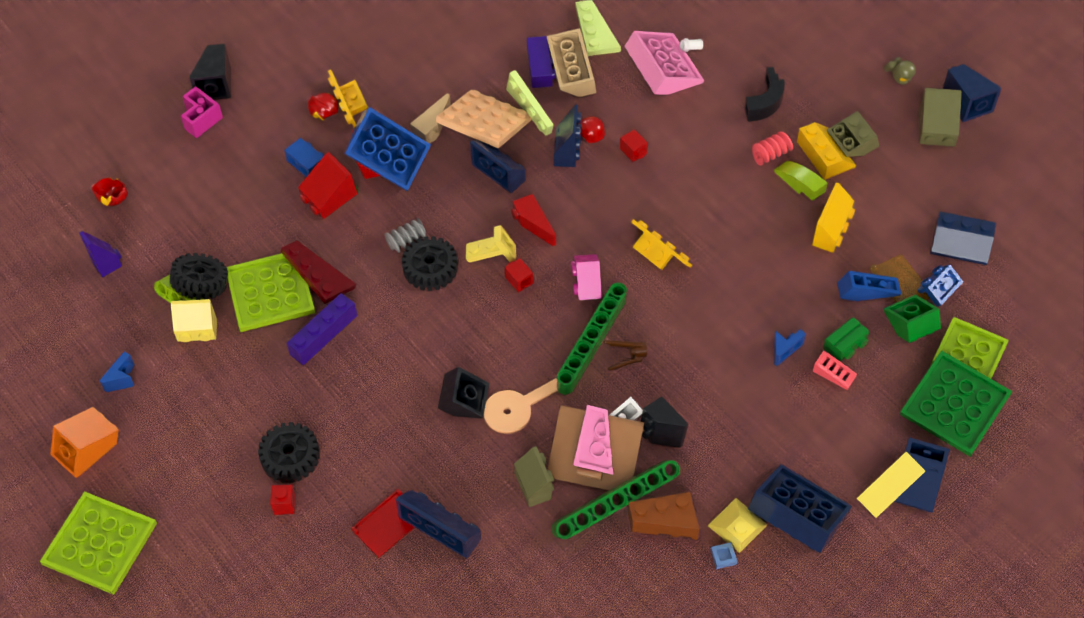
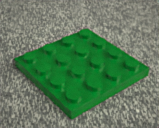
[899,350,1013,457]

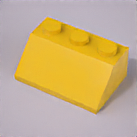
[797,122,856,180]
[812,183,856,253]

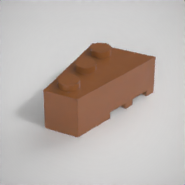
[628,492,699,540]

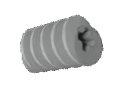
[384,218,426,253]

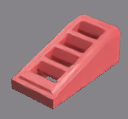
[813,351,857,390]

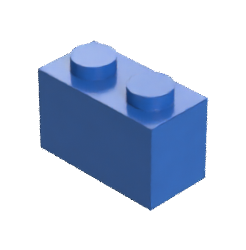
[284,138,324,177]

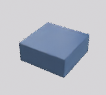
[711,542,737,569]

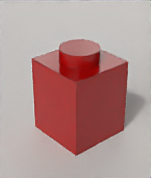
[620,129,648,162]
[505,258,534,293]
[270,485,296,515]

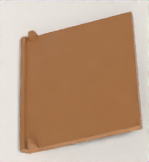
[547,405,645,492]

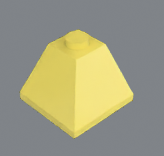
[708,498,767,553]

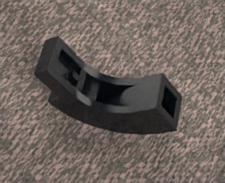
[744,67,785,122]

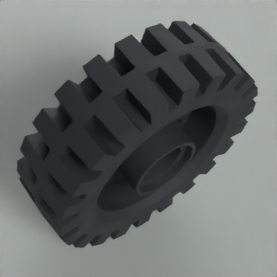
[402,236,458,291]
[170,253,228,300]
[258,422,320,483]

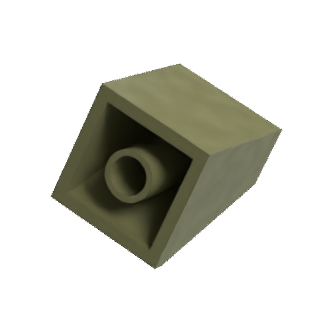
[918,88,961,146]

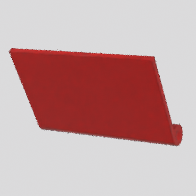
[351,489,415,558]

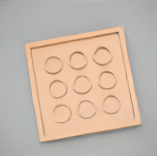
[436,90,532,148]

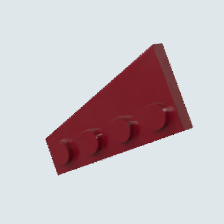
[281,240,356,304]

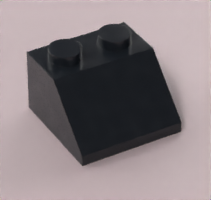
[438,367,489,419]
[641,396,688,448]

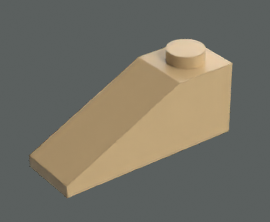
[410,93,451,144]

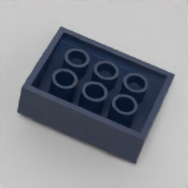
[748,464,852,553]

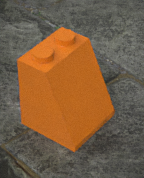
[50,407,119,478]

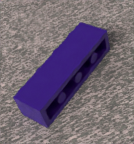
[286,293,357,366]

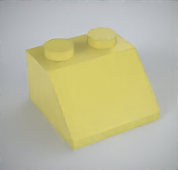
[171,299,217,342]

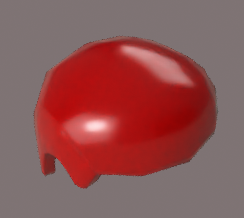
[579,116,606,143]

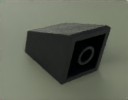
[190,44,231,100]

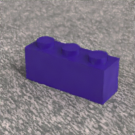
[527,36,556,88]

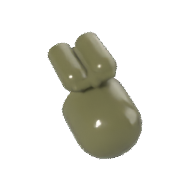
[884,57,916,85]

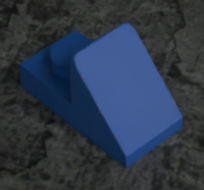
[773,329,806,366]
[99,352,135,392]

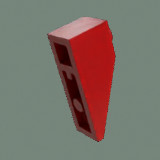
[511,194,556,246]

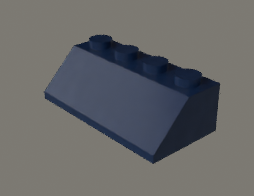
[396,490,481,559]

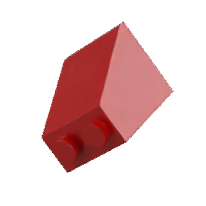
[298,152,358,220]

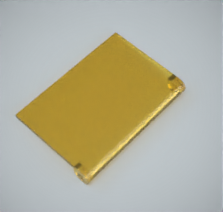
[870,254,930,303]

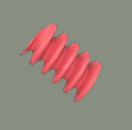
[752,131,793,166]

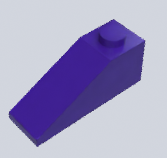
[79,231,122,277]

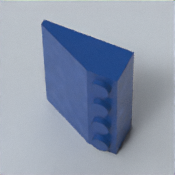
[344,107,431,191]

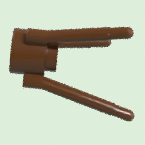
[604,340,647,370]

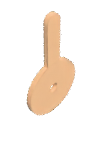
[484,378,558,434]

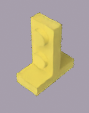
[466,225,516,263]

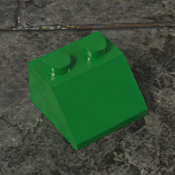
[884,294,941,343]

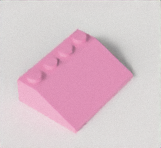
[625,31,704,95]

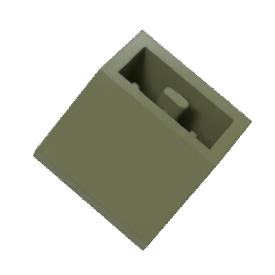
[827,111,879,157]
[514,446,554,507]

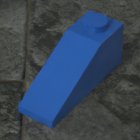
[837,271,901,301]

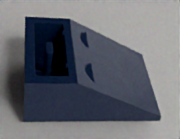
[554,105,581,167]
[894,437,950,513]

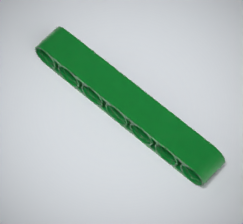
[557,282,627,395]
[551,460,680,539]

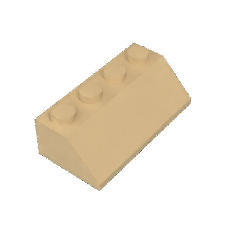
[547,28,596,97]

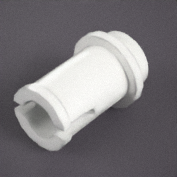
[680,38,703,52]

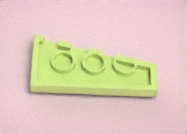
[575,0,621,56]
[506,70,554,136]

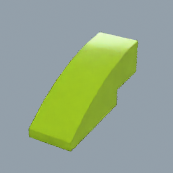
[774,160,828,201]

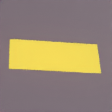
[857,452,925,518]

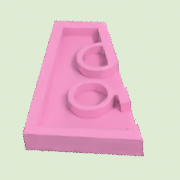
[573,405,613,475]

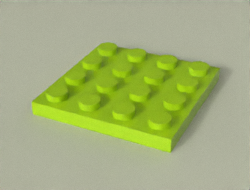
[227,253,315,332]
[40,491,157,595]

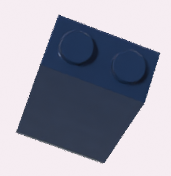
[943,64,1001,122]

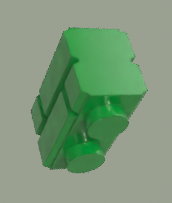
[823,317,869,362]

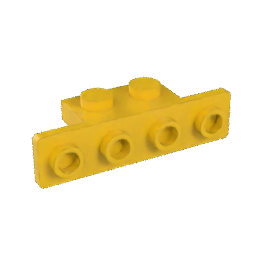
[328,69,368,129]
[631,219,692,270]

